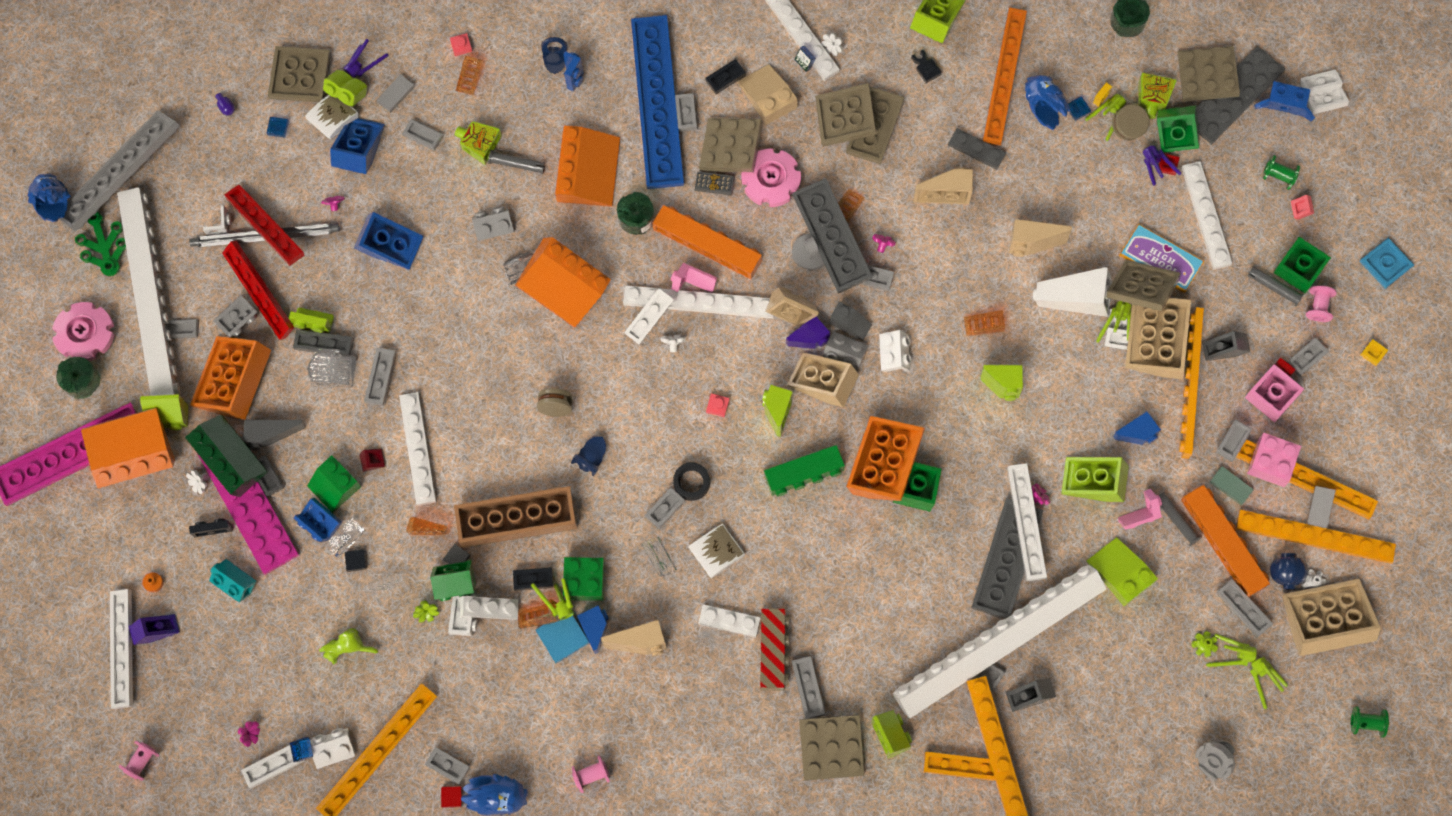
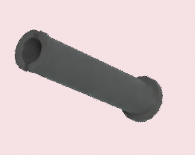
[488,150,546,174]
[1247,266,1304,306]
[1159,492,1202,546]

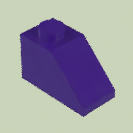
[786,316,830,349]
[129,614,180,645]

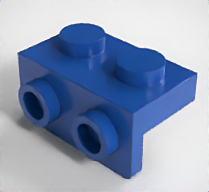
[563,51,584,92]
[294,498,342,542]

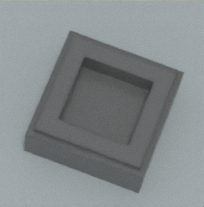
[443,544,471,564]

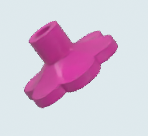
[321,196,345,211]

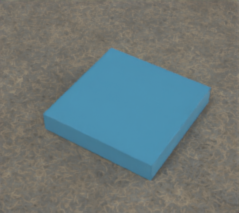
[1359,238,1414,289]
[536,616,589,664]

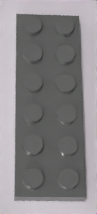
[1196,46,1285,145]
[792,178,872,294]
[971,498,1044,619]

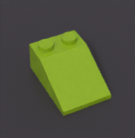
[910,0,966,44]
[1061,457,1129,502]
[1086,537,1158,607]

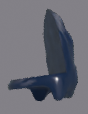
[541,37,568,74]
[571,436,606,476]

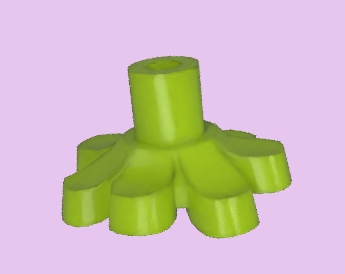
[413,600,439,623]
[1191,631,1218,657]

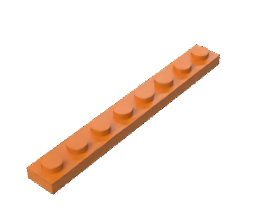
[983,7,1027,146]

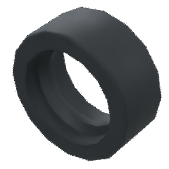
[673,462,710,501]

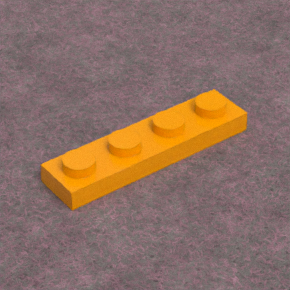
[923,752,995,781]

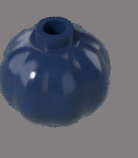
[1270,553,1308,590]

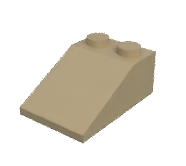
[737,64,797,125]
[913,167,973,204]
[1009,219,1072,257]
[765,287,819,326]
[787,353,859,408]
[601,620,667,657]

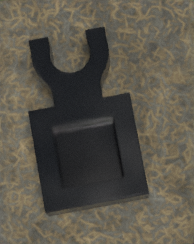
[911,50,942,83]

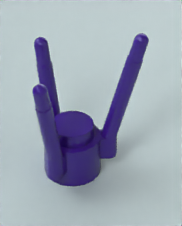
[343,39,388,78]
[1143,145,1182,186]

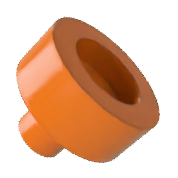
[142,572,164,593]

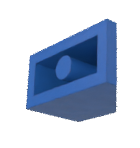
[1113,412,1161,445]
[577,606,609,654]

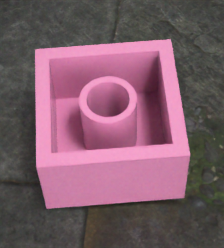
[1245,364,1304,423]
[1247,433,1301,487]

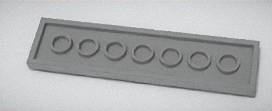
[59,110,179,232]

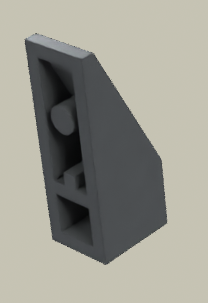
[243,420,305,450]

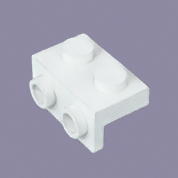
[879,330,912,372]
[448,594,477,636]
[310,728,355,769]

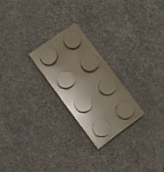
[846,87,905,165]

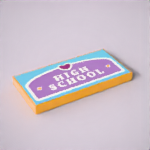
[1119,224,1204,293]

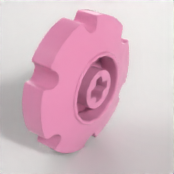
[741,149,801,207]
[52,302,114,362]

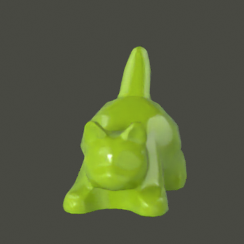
[319,628,378,665]

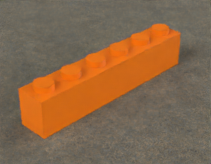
[652,205,762,279]
[1181,485,1270,598]

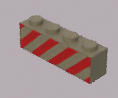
[760,609,789,691]

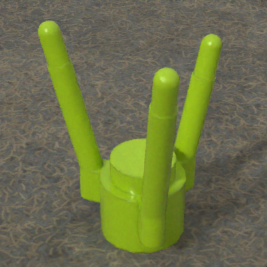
[1085,94,1126,141]
[1096,301,1132,343]
[531,578,574,620]
[1206,634,1257,667]
[1250,657,1288,709]

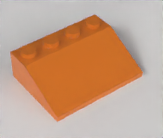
[555,125,620,207]
[515,237,611,327]
[190,336,271,420]
[81,408,175,488]
[846,416,925,501]

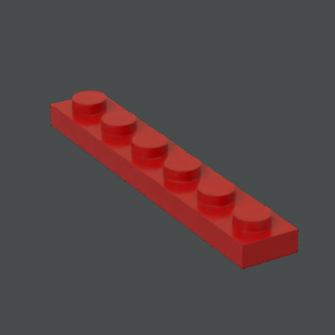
[224,184,305,266]
[222,241,295,340]

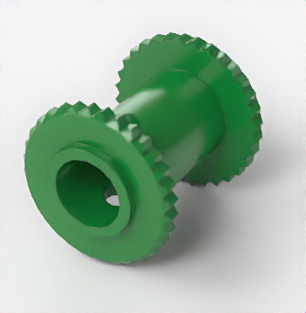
[1262,155,1300,190]
[1350,706,1389,738]

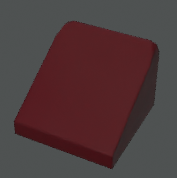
[359,449,385,472]

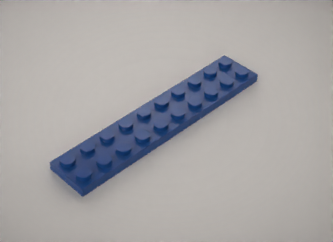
[631,15,684,189]

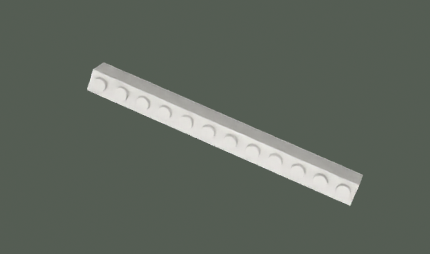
[117,188,180,396]
[893,565,1106,718]

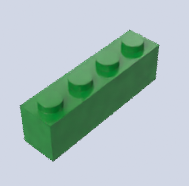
[764,445,845,497]

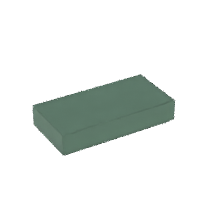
[1210,466,1254,506]

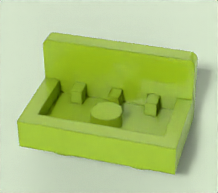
[289,307,334,333]

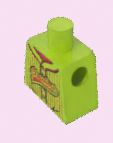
[1138,73,1176,119]
[454,122,502,165]

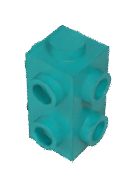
[209,559,256,603]

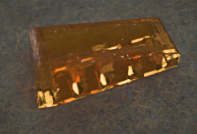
[456,56,484,95]
[838,189,864,223]
[964,310,1005,336]
[406,517,450,535]
[518,599,560,629]

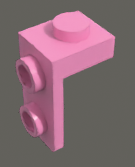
[671,263,717,293]
[1118,489,1162,530]

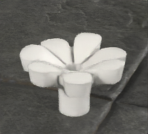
[822,33,843,56]
[661,335,686,352]
[186,470,209,494]
[1301,569,1326,590]

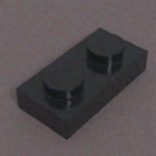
[705,59,746,95]
[189,518,233,538]
[513,567,554,591]

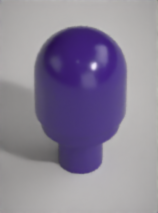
[215,93,235,116]

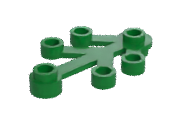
[75,212,126,277]

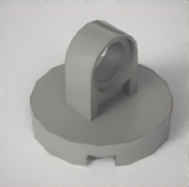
[792,234,824,271]
[1195,741,1236,780]

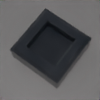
[345,549,367,572]

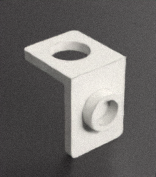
[203,205,231,235]

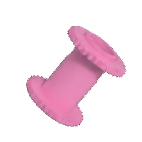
[1306,286,1337,322]
[119,741,159,781]
[572,756,610,793]

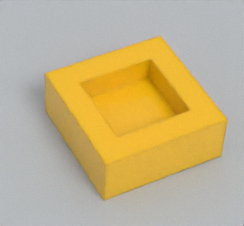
[1093,82,1112,107]
[1360,339,1388,366]

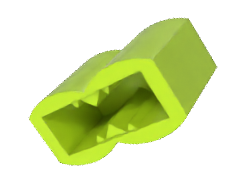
[323,70,367,106]

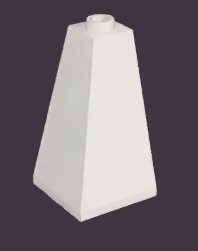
[1033,268,1113,317]

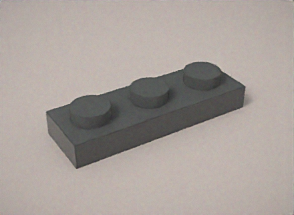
[948,128,1006,170]
[293,330,353,356]

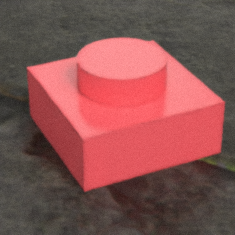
[450,33,472,56]
[1291,195,1314,220]
[706,393,730,418]

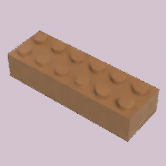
[454,486,577,548]

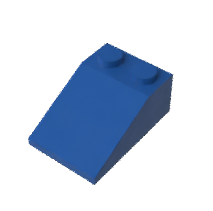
[330,118,385,174]
[354,212,424,270]

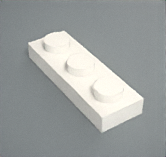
[624,288,674,345]
[460,596,518,620]
[698,605,760,638]
[241,742,305,789]

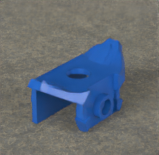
[1254,81,1315,122]

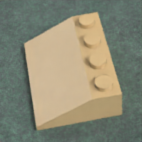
[1125,298,1191,379]
[1282,579,1381,656]

